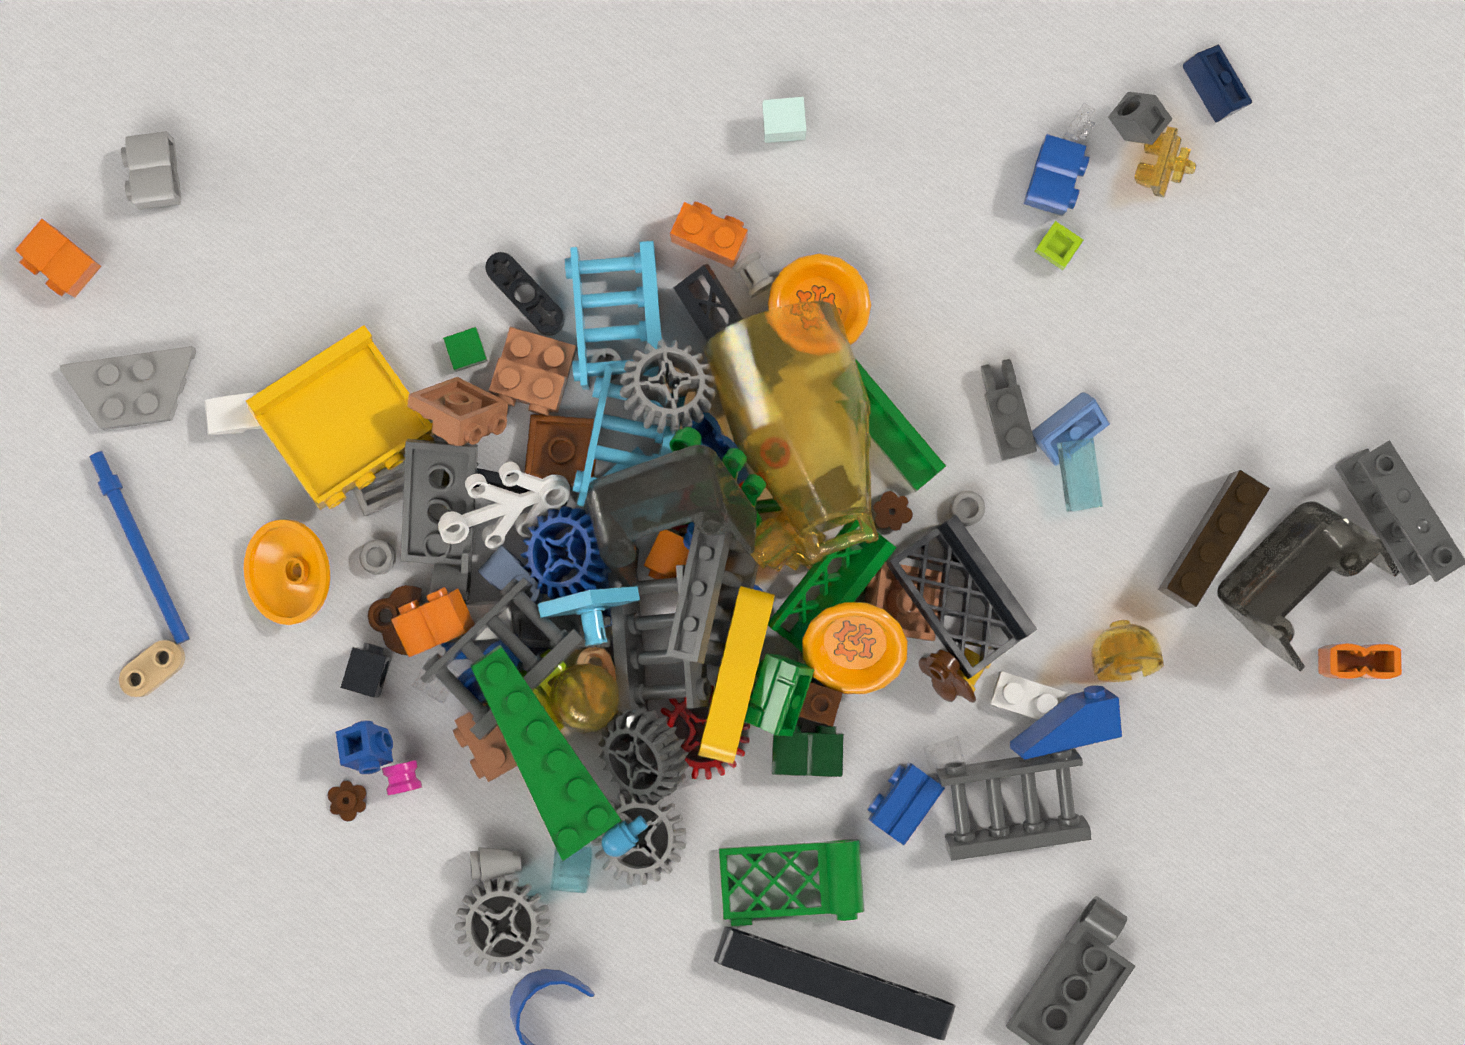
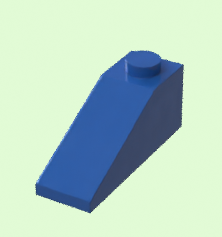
[1010,685,1122,760]

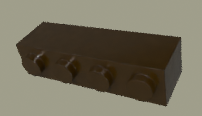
[1158,470,1270,609]

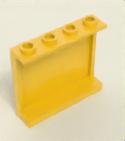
[246,325,435,510]

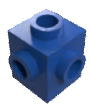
[335,721,393,775]

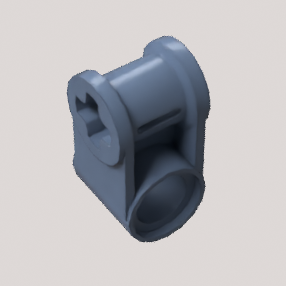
[478,545,544,605]

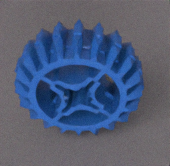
[520,506,614,599]

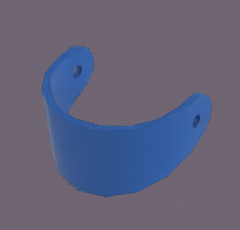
[510,969,595,1045]

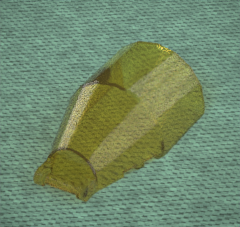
[704,301,879,564]

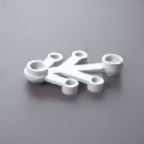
[438,462,570,549]

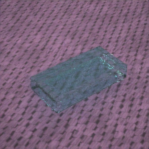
[1057,438,1103,512]

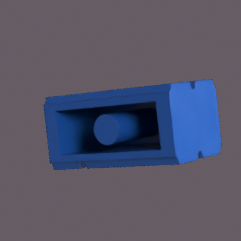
[867,762,945,845]

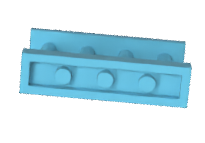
[565,241,665,390]
[573,365,686,522]

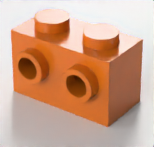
[670,202,748,268]

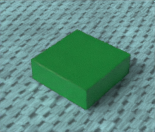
[443,327,488,372]

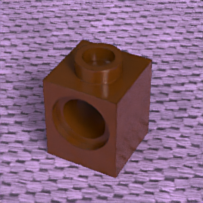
[799,683,843,727]

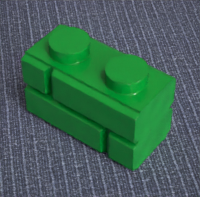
[744,653,815,736]

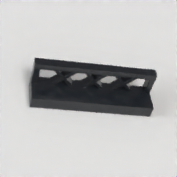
[673,264,782,405]

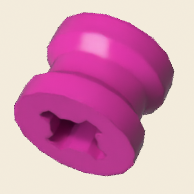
[382,760,422,796]

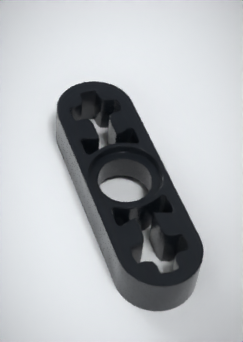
[485,252,565,335]

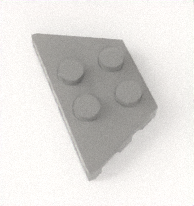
[60,346,196,430]

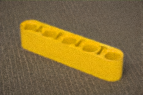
[698,586,775,764]

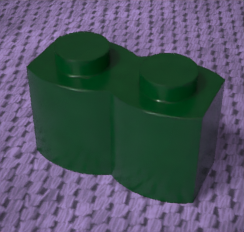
[772,725,844,777]

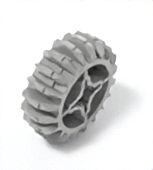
[620,339,716,434]
[591,792,686,885]
[455,876,551,974]

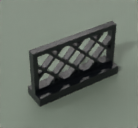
[886,514,1037,679]

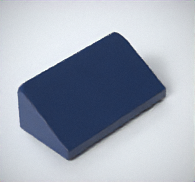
[1183,44,1253,122]

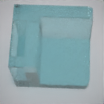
[551,847,592,893]

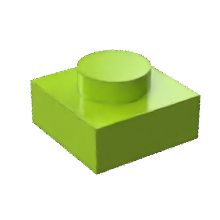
[1034,221,1084,271]

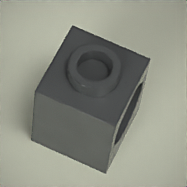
[1108,92,1172,145]

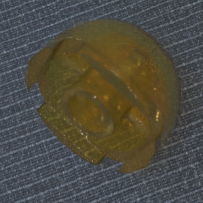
[1091,620,1164,682]
[549,663,620,734]

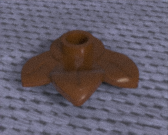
[367,585,422,656]
[918,649,976,703]

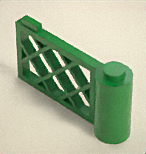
[719,839,864,926]

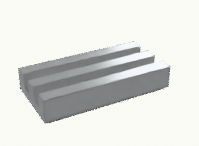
[352,460,405,516]

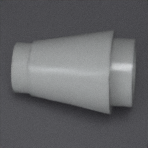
[470,847,521,883]

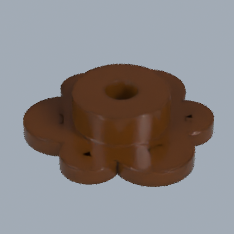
[873,491,913,531]
[327,780,367,822]

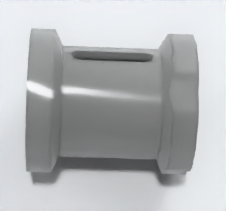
[732,252,775,298]

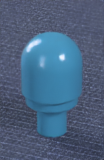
[601,815,649,857]

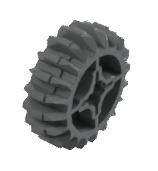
[598,707,689,803]

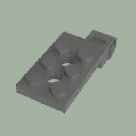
[400,439,478,602]
[1006,896,1135,1045]

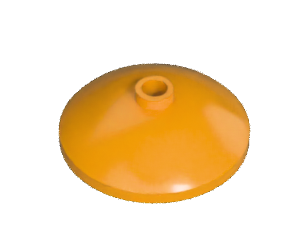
[244,519,330,625]

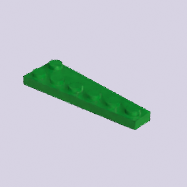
[470,645,622,861]

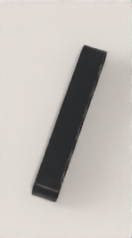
[713,926,956,1040]

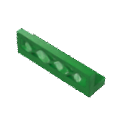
[827,359,946,492]
[768,514,897,653]

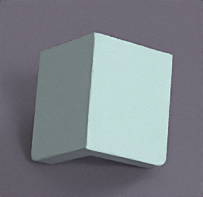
[762,97,806,143]

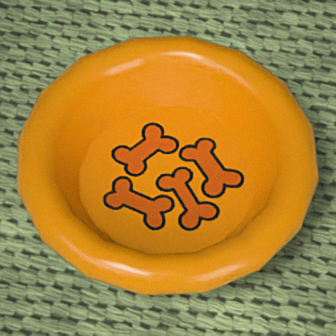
[768,253,872,356]
[802,602,908,694]

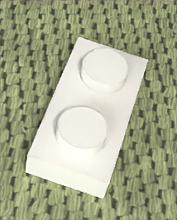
[990,671,1068,720]

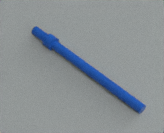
[89,451,190,645]

